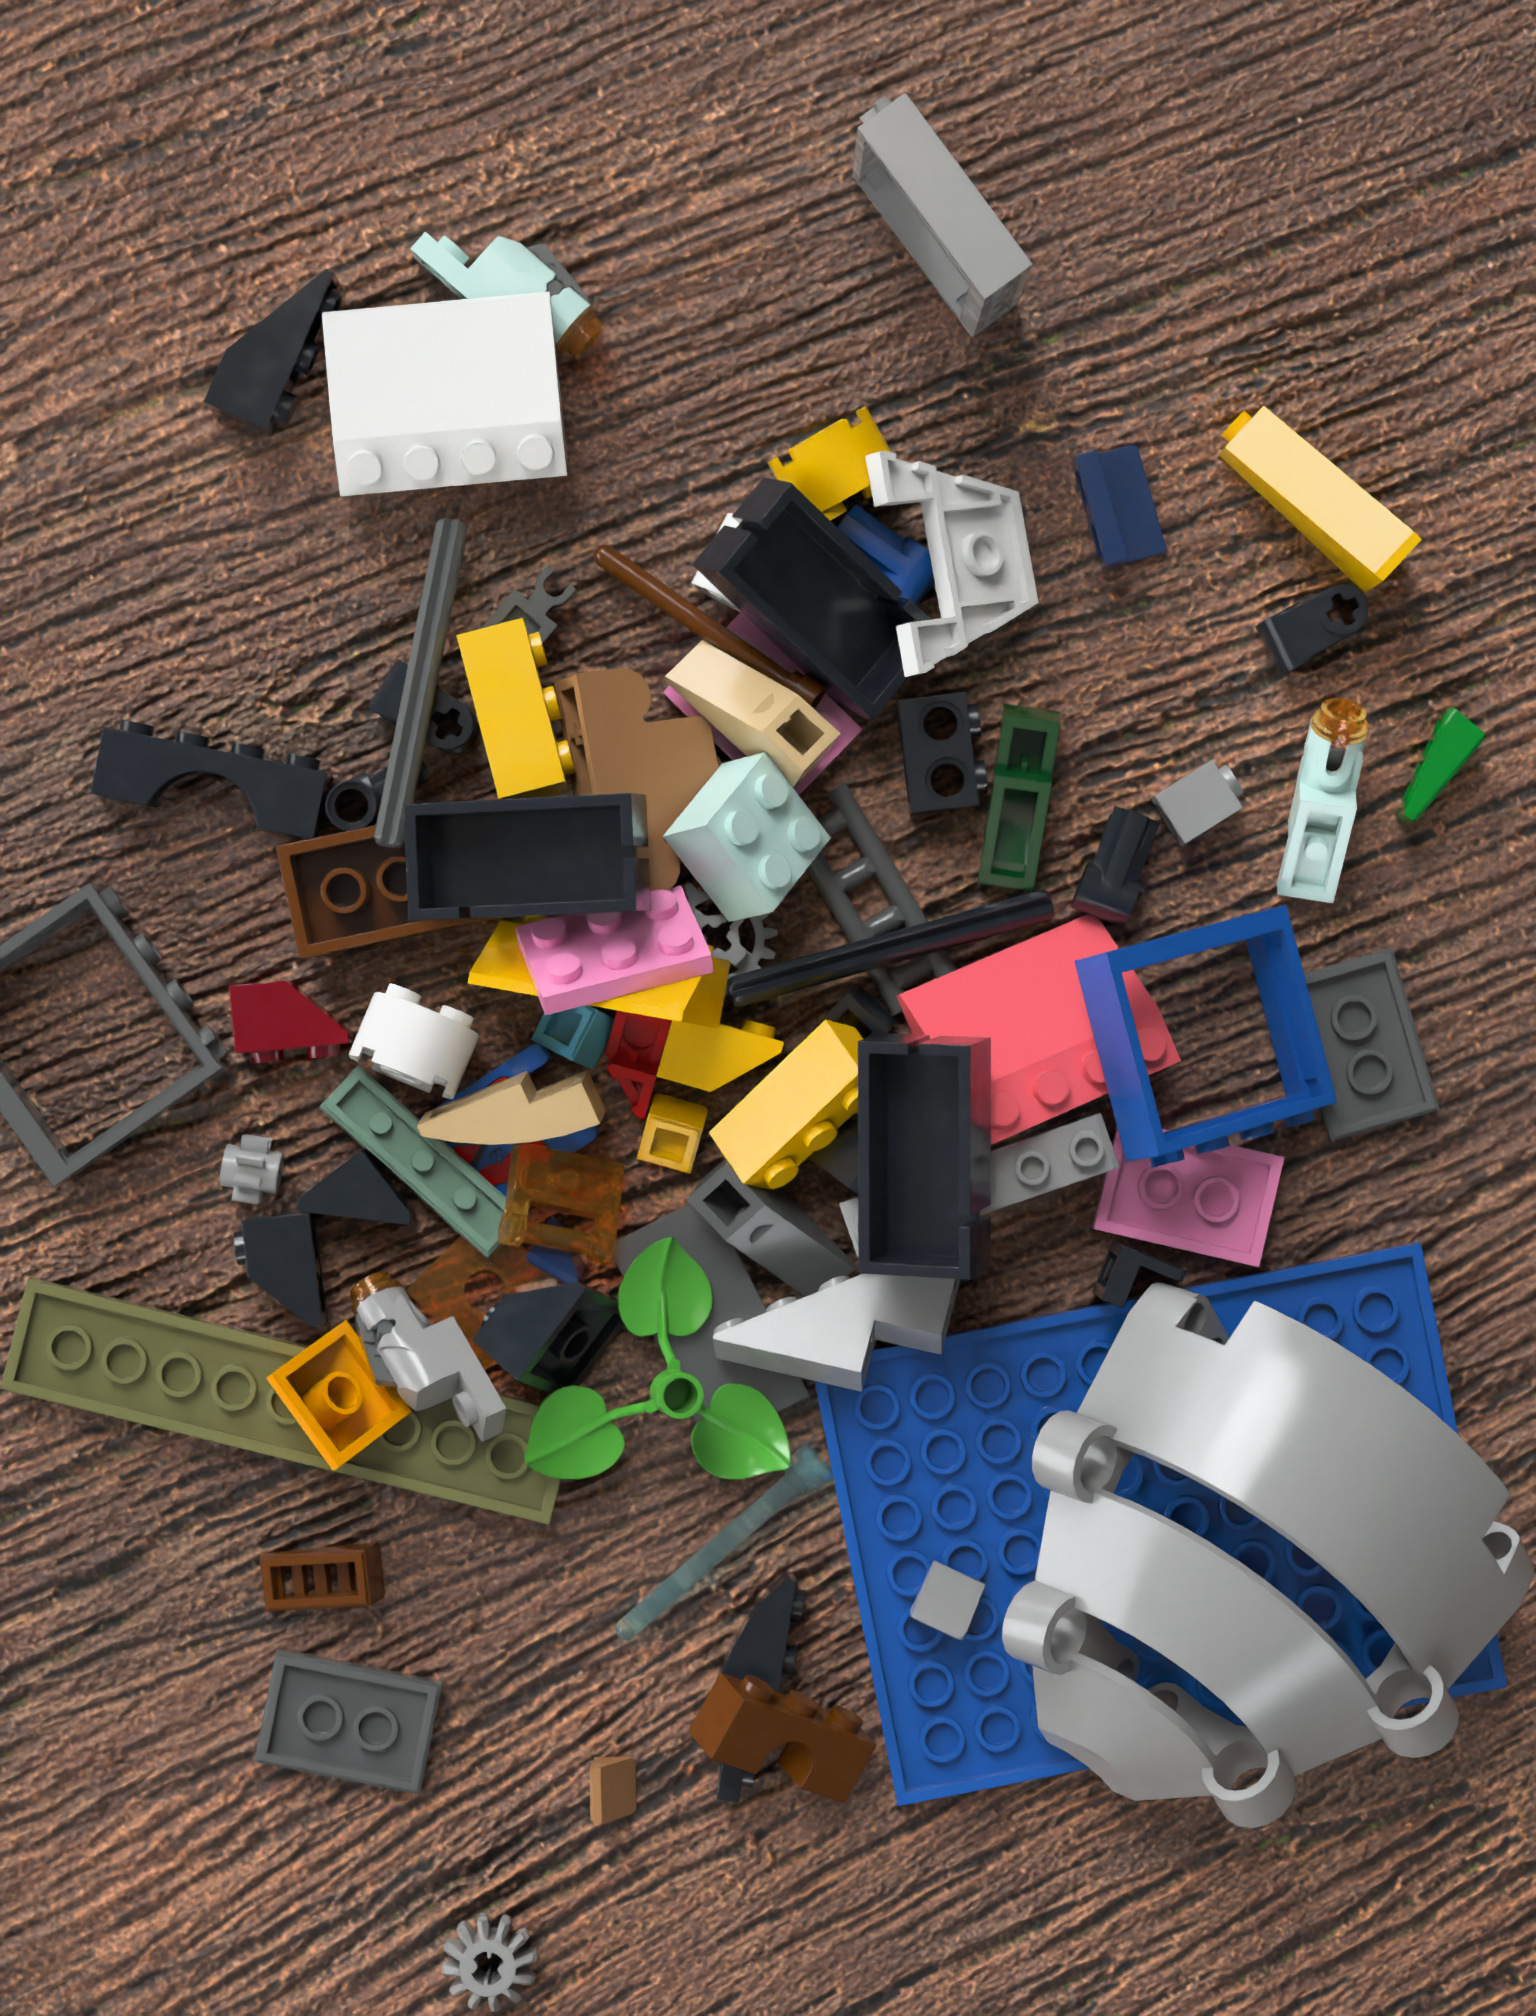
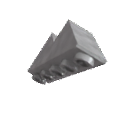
[839,1113,1120,1257]
[713,1274,961,1392]

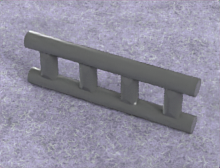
[806,782,957,1016]

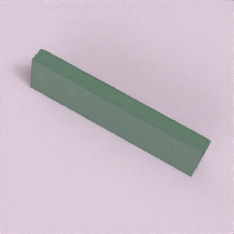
[320,1065,526,1259]

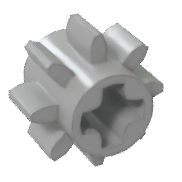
[220,1134,284,1205]

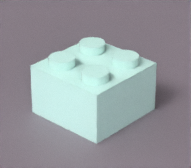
[663,752,831,922]

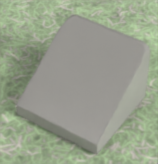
[910,1560,985,1641]

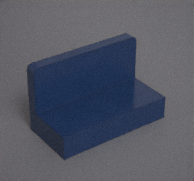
[1071,444,1166,571]

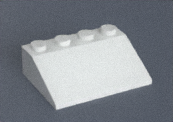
[322,291,568,496]

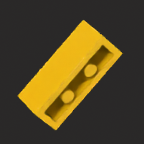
[456,618,576,799]
[709,1020,863,1190]

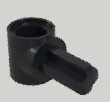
[325,759,431,831]

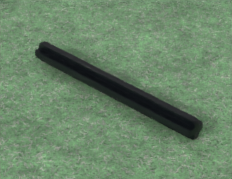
[727,890,1054,1007]

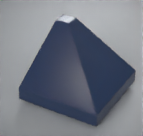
[525,1215,586,1284]

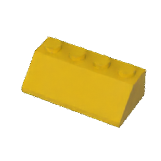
[468,916,731,1028]

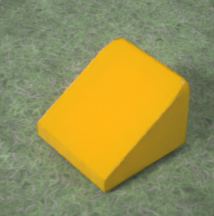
[637,1093,708,1174]

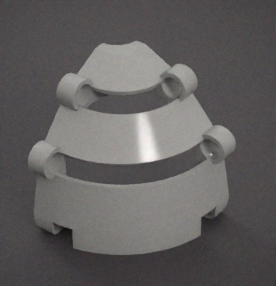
[1002,1282,1534,1828]

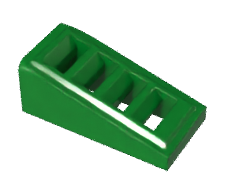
[1396,707,1485,824]

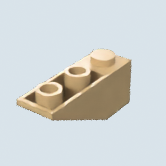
[663,640,841,789]

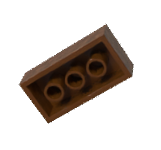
[276,799,503,959]

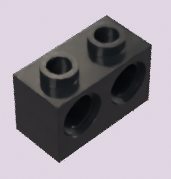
[896,692,988,815]

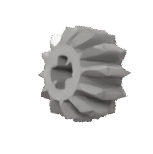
[441,1912,538,2012]

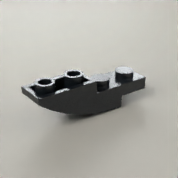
[716,1572,805,1803]

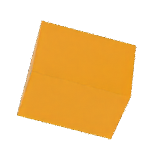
[266,1320,412,1471]

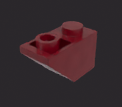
[229,981,354,1064]

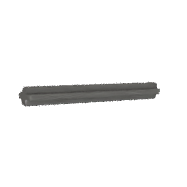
[374,519,467,848]

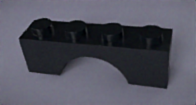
[90,720,333,839]

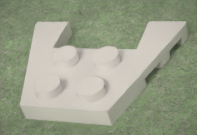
[865,451,1039,677]

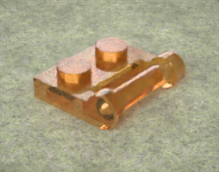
[498,1143,625,1265]

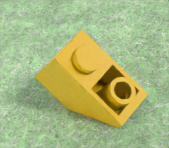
[656,1013,784,1092]

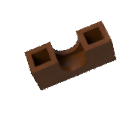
[688,1673,877,1803]

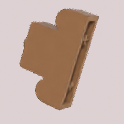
[554,668,722,892]

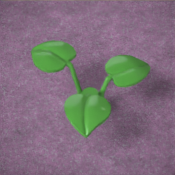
[524,1237,791,1480]

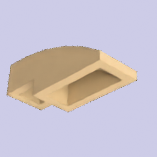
[417,1070,606,1145]

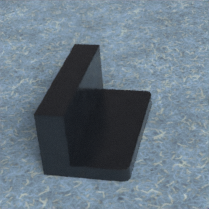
[1092,1240,1187,1308]

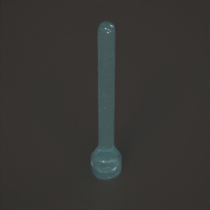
[615,1442,833,1640]

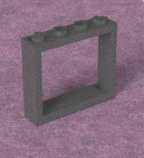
[0,883,228,1186]

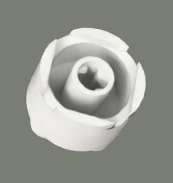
[348,983,479,1099]

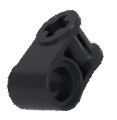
[1255,584,1369,676]
[367,659,479,754]

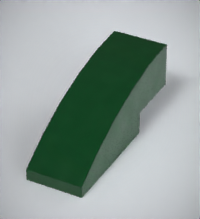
[978,704,1060,891]

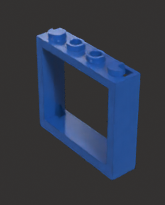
[1074,905,1338,1168]

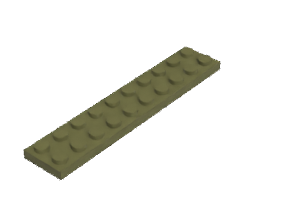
[0,1277,561,1525]

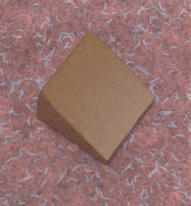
[589,1756,637,1824]

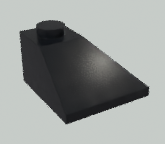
[472,1282,624,1393]

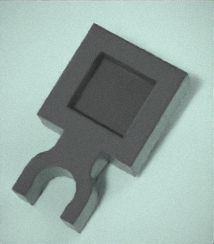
[481,565,577,645]

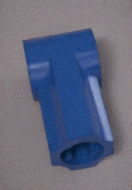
[837,504,935,606]

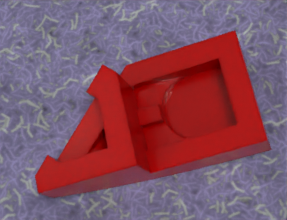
[605,1010,672,1120]

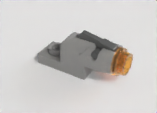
[349,1272,506,1442]

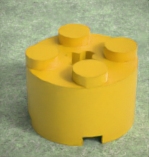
[767,406,891,521]

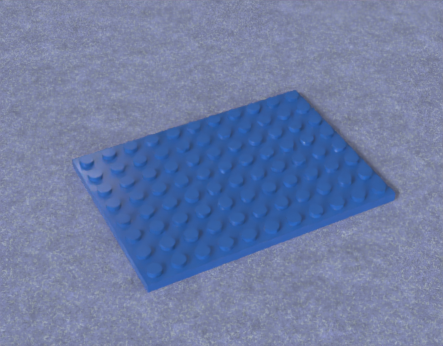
[815,1242,1507,1806]

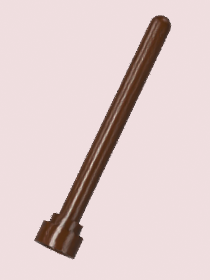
[593,545,827,709]

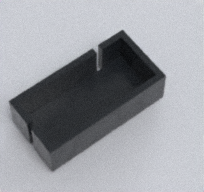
[692,477,931,720]
[403,793,651,921]
[858,1033,991,1280]

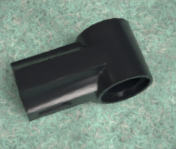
[1071,806,1160,928]

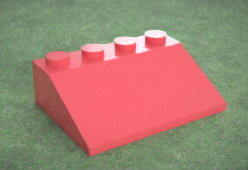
[896,914,1181,1145]

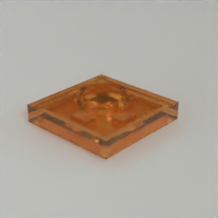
[406,1234,562,1370]

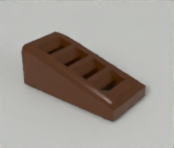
[259,1542,385,1611]

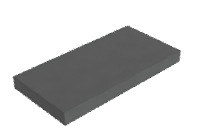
[607,1203,810,1423]

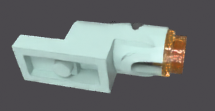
[410,232,606,359]
[1277,698,1369,903]

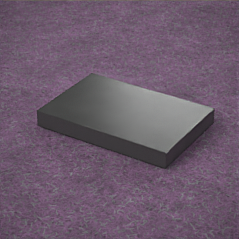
[1304,948,1440,1142]
[254,1648,443,1795]

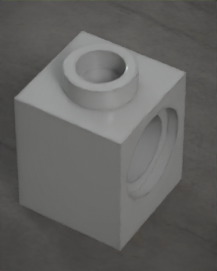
[1150,760,1243,846]

